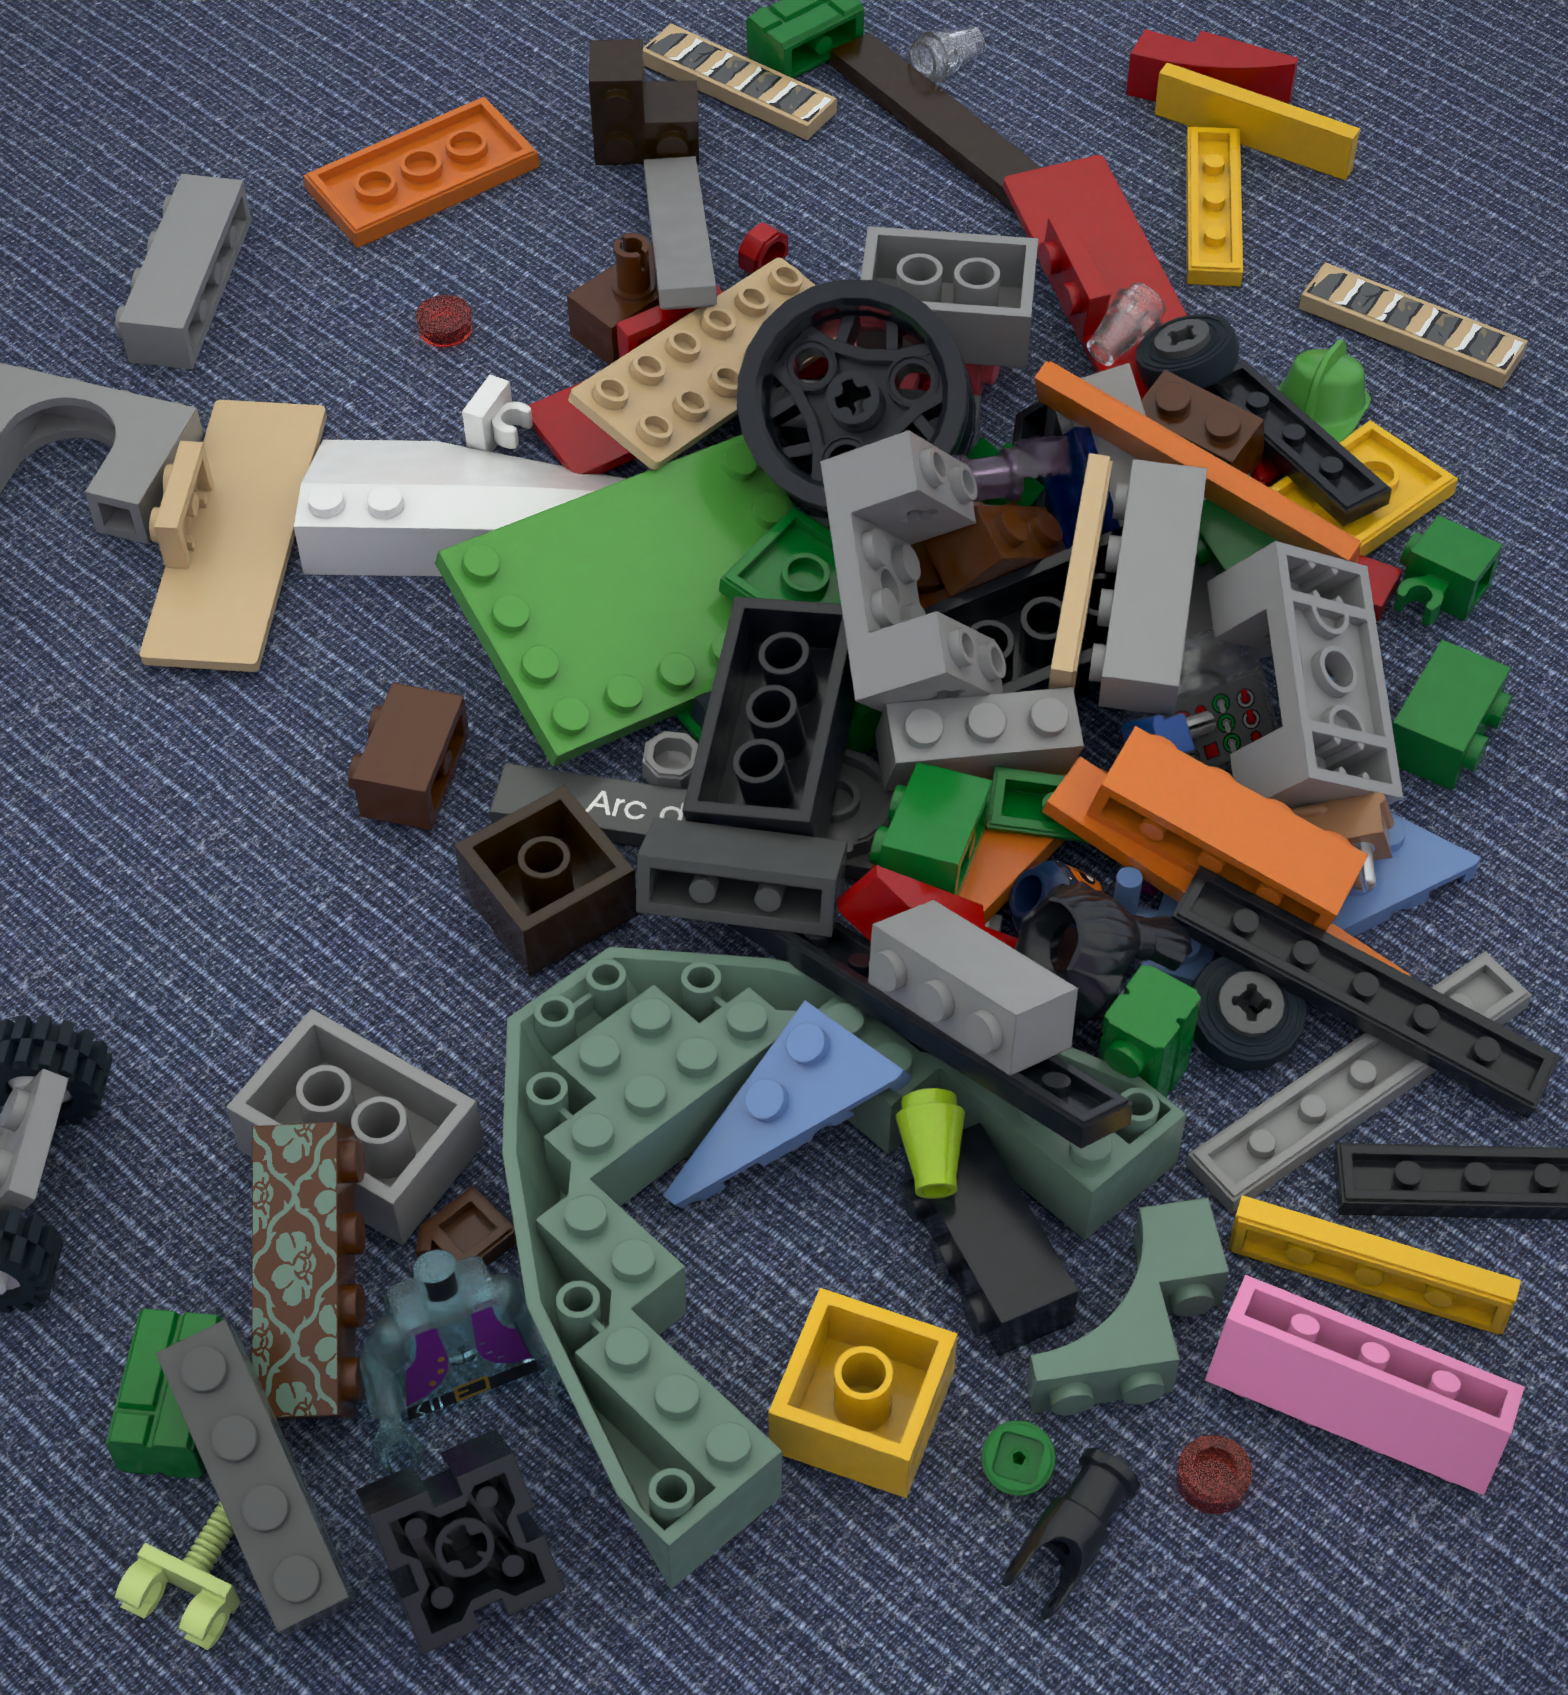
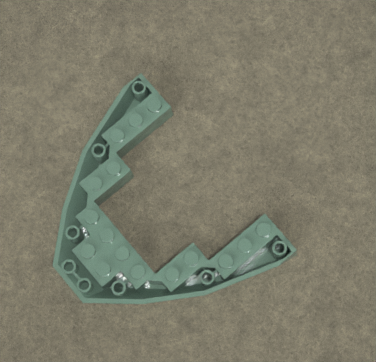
[502,947,1186,1590]

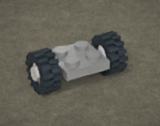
[0,1015,113,1313]

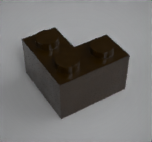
[589,39,699,165]

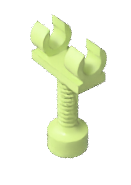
[115,1501,241,1650]

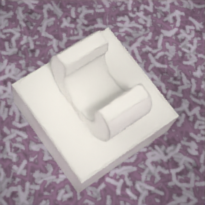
[462,375,533,452]

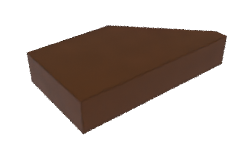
[410,1186,517,1320]

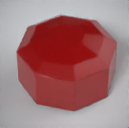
[738,222,788,274]

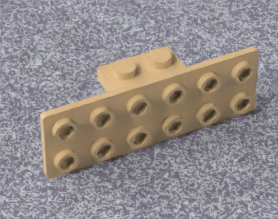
[568,258,836,470]
[139,400,327,672]

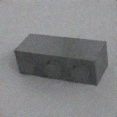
[636,817,848,937]

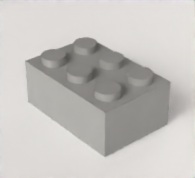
[856,226,1038,368]
[226,1009,484,1246]

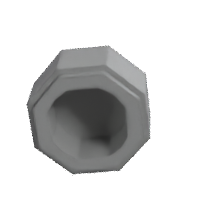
[642,731,698,790]

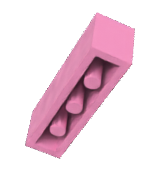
[1205,1275,1525,1495]

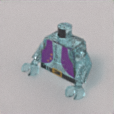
[360,1250,565,1474]

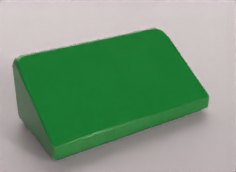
[986,766,1088,843]

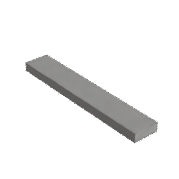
[643,156,717,310]
[1186,951,1532,1214]

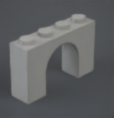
[0,363,204,544]

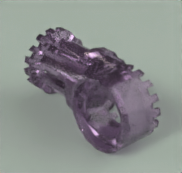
[953,436,1071,503]

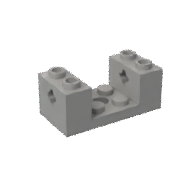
[820,430,1006,712]
[1207,541,1403,808]

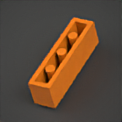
[1086,726,1368,932]

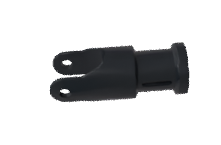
[1002,1448,1141,1620]

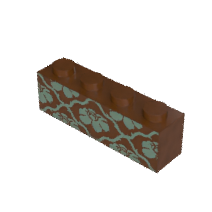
[251,1122,366,1421]

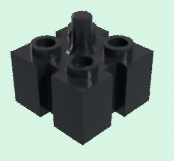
[356,1429,565,1654]

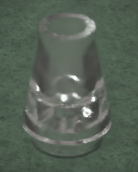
[909,26,985,83]
[1087,282,1166,366]

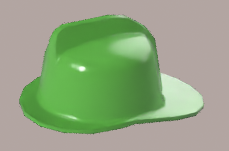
[1278,339,1371,442]

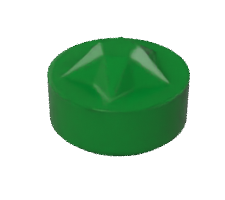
[981,1420,1056,1496]

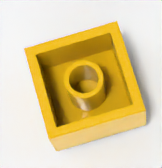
[768,1288,958,1499]

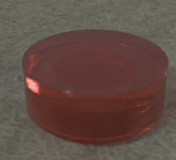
[416,295,473,347]
[1176,1435,1252,1514]

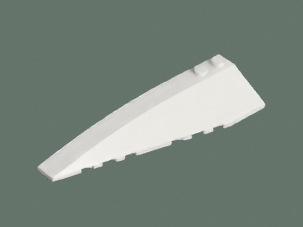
[294,440,829,576]

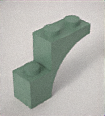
[1026,1198,1229,1415]

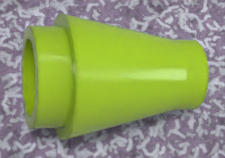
[895,1088,965,1199]

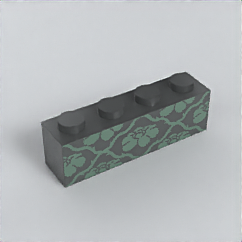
[155,1320,358,1636]

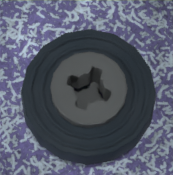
[1136,314,1239,389]
[1190,956,1307,1071]

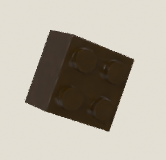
[454,785,638,977]

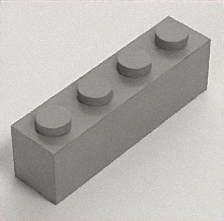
[115,174,252,369]
[1089,459,1207,716]

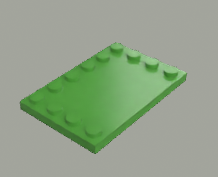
[435,434,795,767]

